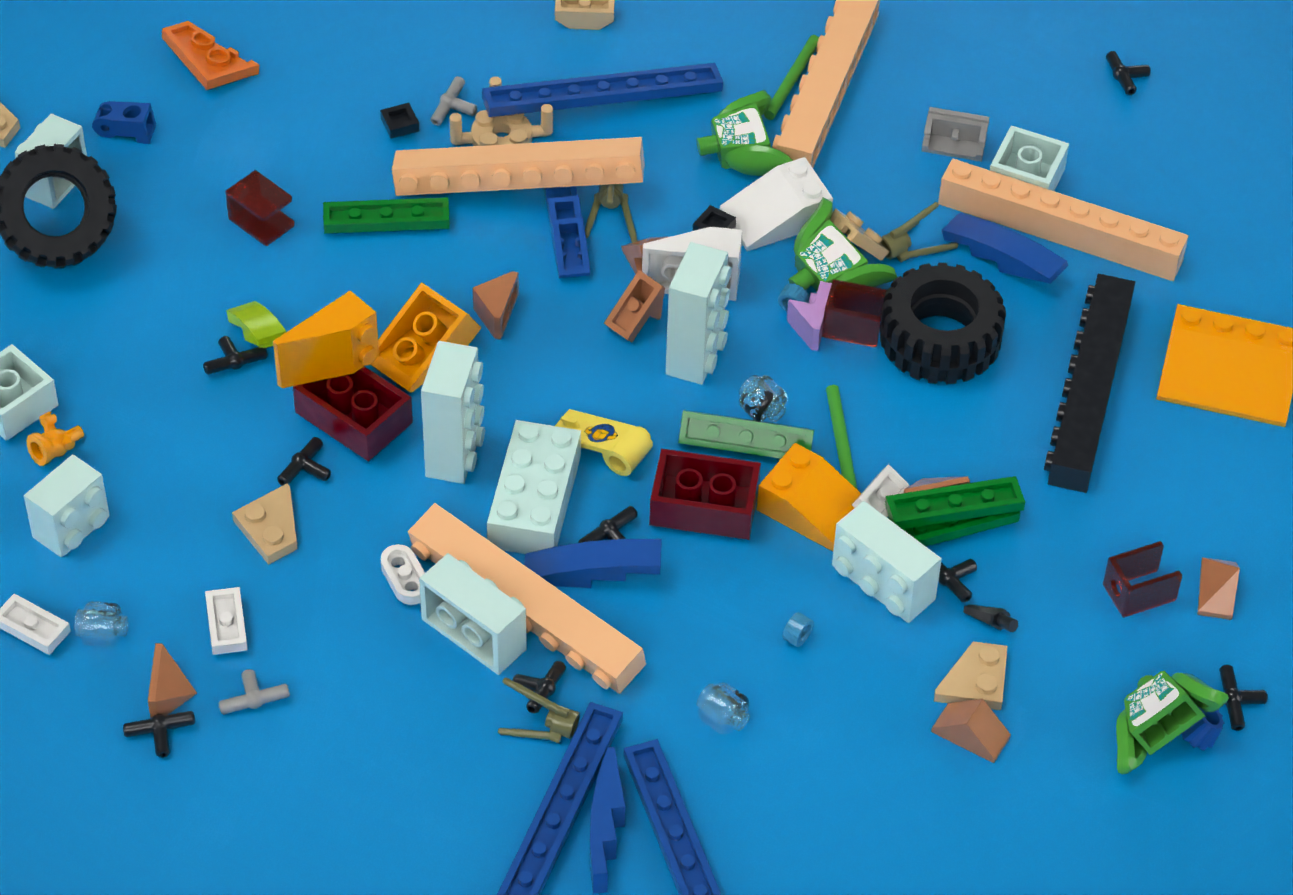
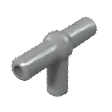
[431,76,477,126]
[218,669,290,715]

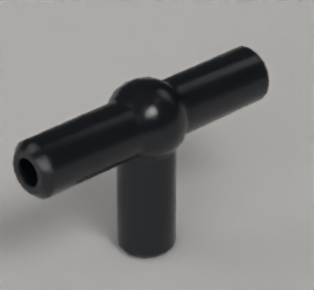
[1106,51,1151,95]
[203,336,268,375]
[277,437,331,486]
[578,506,638,543]
[938,559,977,602]
[512,661,566,714]
[1219,665,1268,731]
[123,711,195,758]

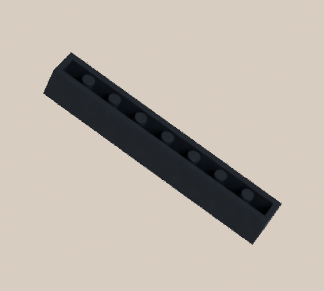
[1044,273,1136,493]

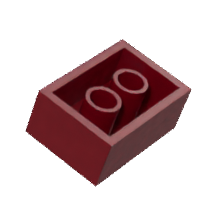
[293,366,413,462]
[649,448,761,540]

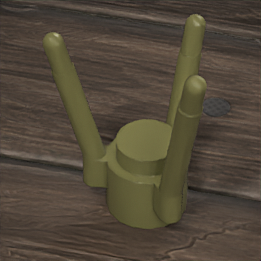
[585,184,638,243]
[880,202,958,262]
[498,678,580,744]

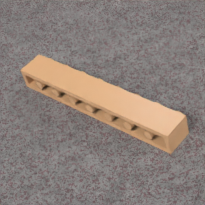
[772,0,880,168]
[392,137,645,196]
[938,158,1189,282]
[408,503,646,694]

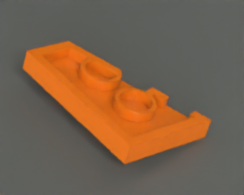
[162,21,260,90]

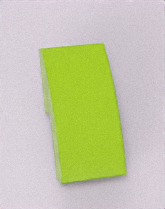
[226,301,286,348]

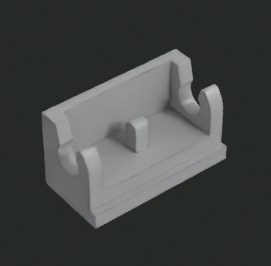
[922,107,990,162]

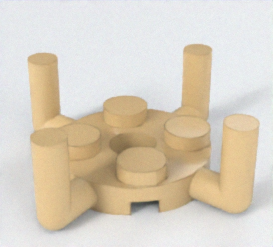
[449,77,553,146]

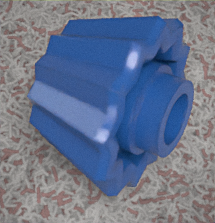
[1181,709,1224,751]

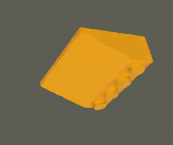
[1156,304,1293,427]

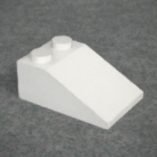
[720,157,833,251]
[642,227,743,301]

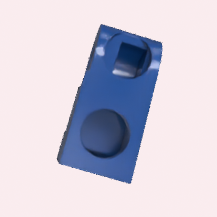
[92,101,156,144]

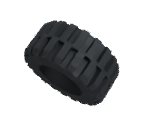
[0,144,117,268]
[880,262,1006,385]

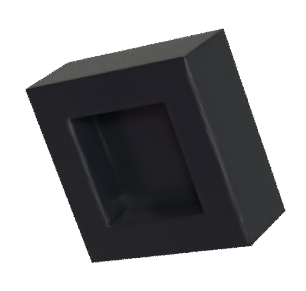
[380,103,420,139]
[693,205,736,231]

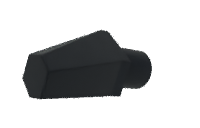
[963,605,1018,632]

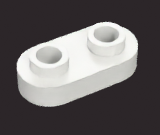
[381,544,425,605]

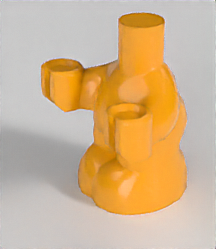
[26,411,84,466]

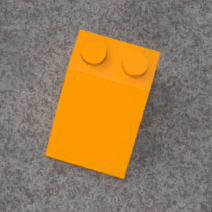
[370,282,482,393]
[273,290,379,388]
[757,443,861,551]

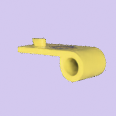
[555,409,653,476]

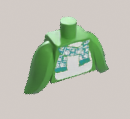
[696,90,793,176]
[788,197,897,297]
[1116,671,1229,775]

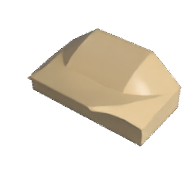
[555,0,615,30]

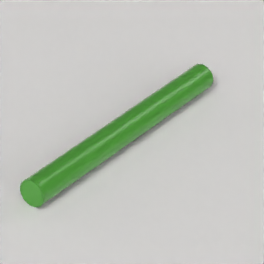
[764,35,819,120]
[826,385,858,490]

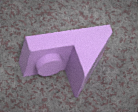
[787,281,833,351]

